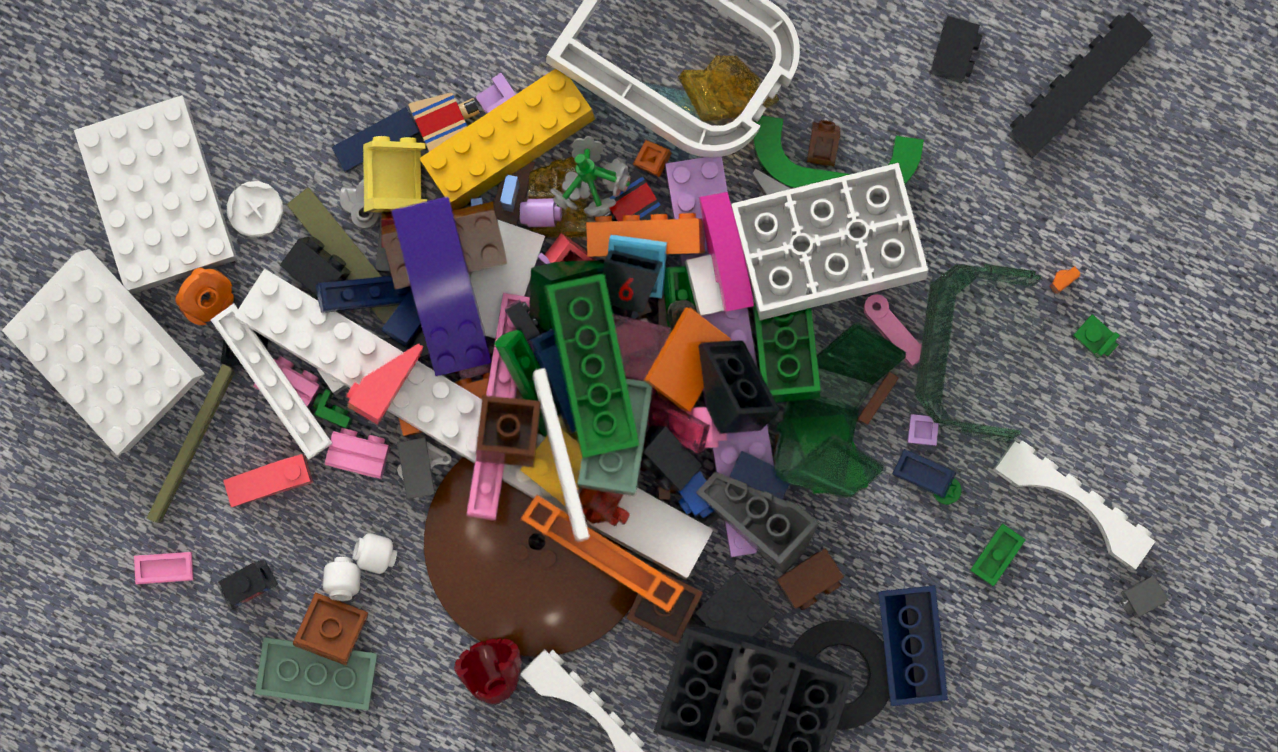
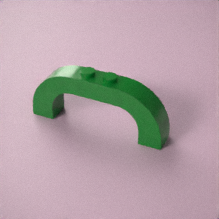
[753,116,924,189]

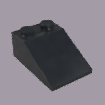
[698,340,780,434]

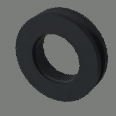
[791,620,890,730]

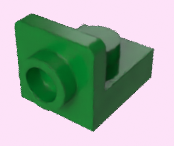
[1072,314,1120,358]
[313,389,353,429]

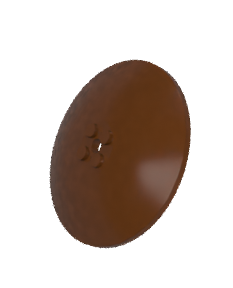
[424,429,638,657]

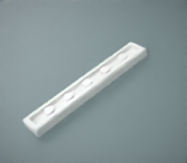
[211,304,333,460]
[532,368,589,542]

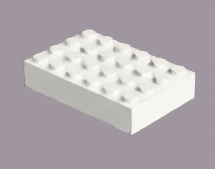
[74,95,238,294]
[731,163,928,320]
[2,249,205,455]

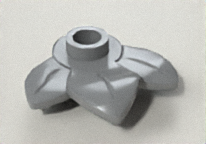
[340,179,382,230]

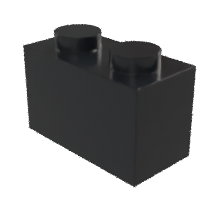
[929,16,982,83]
[280,236,351,297]
[640,425,702,491]

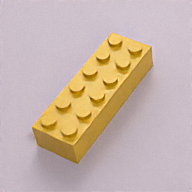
[419,69,595,210]

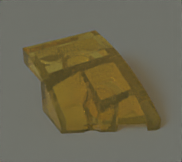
[678,56,780,121]
[528,156,588,238]

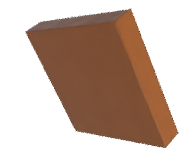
[293,592,368,665]

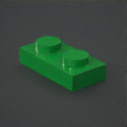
[969,523,1026,587]

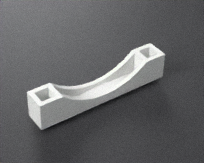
[993,441,1156,570]
[520,649,645,752]

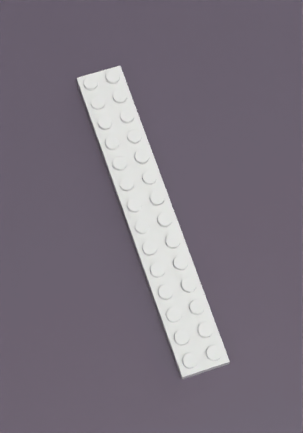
[234,269,599,515]

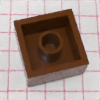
[476,395,541,467]
[775,548,844,610]
[626,567,703,644]

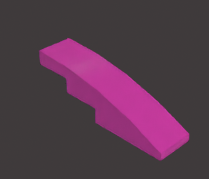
[699,192,754,311]

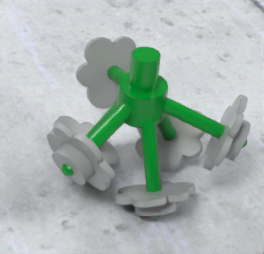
[550,136,631,217]

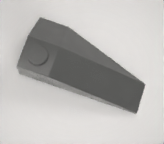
[696,472,819,574]

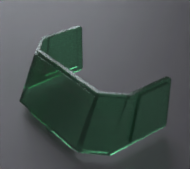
[915,264,1041,442]
[774,322,906,498]

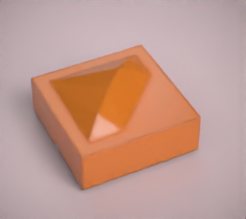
[633,140,672,177]
[1049,266,1081,294]

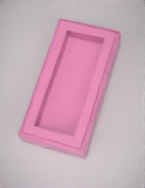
[134,552,194,584]

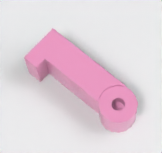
[864,294,934,368]

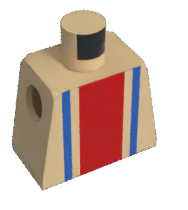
[408,93,480,152]

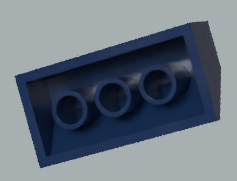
[878,585,948,706]

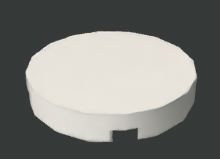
[227,181,283,238]

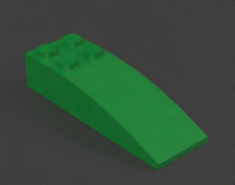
[544,274,640,458]
[753,297,821,403]

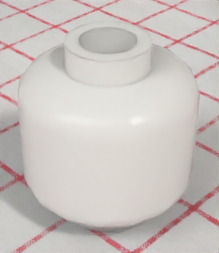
[353,533,397,574]
[323,557,361,601]

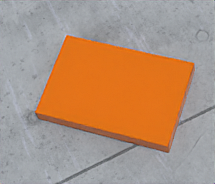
[644,308,731,412]

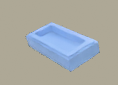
[500,175,520,212]

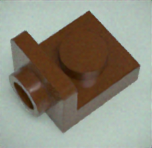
[807,120,840,167]

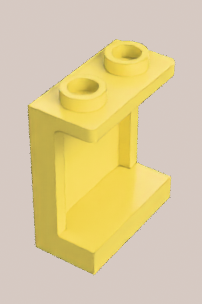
[363,136,427,213]

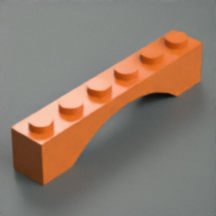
[521,494,684,612]

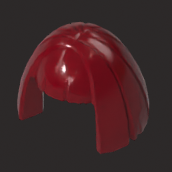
[454,638,521,705]

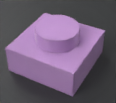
[907,414,939,446]

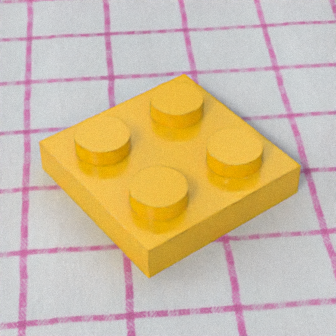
[520,429,582,506]

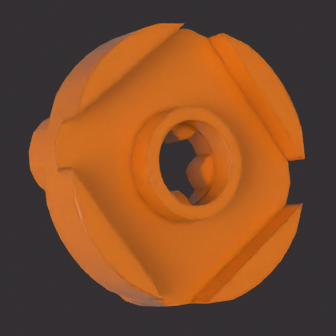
[175,267,234,325]

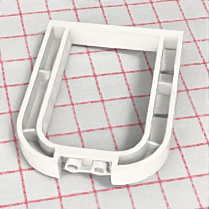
[546,0,800,158]

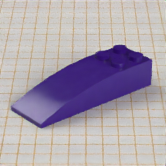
[392,196,491,376]

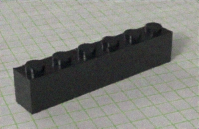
[1008,12,1153,159]

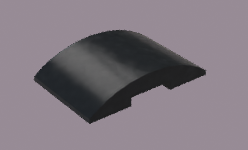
[654,626,853,752]

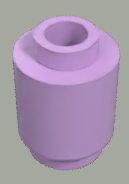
[520,198,562,227]

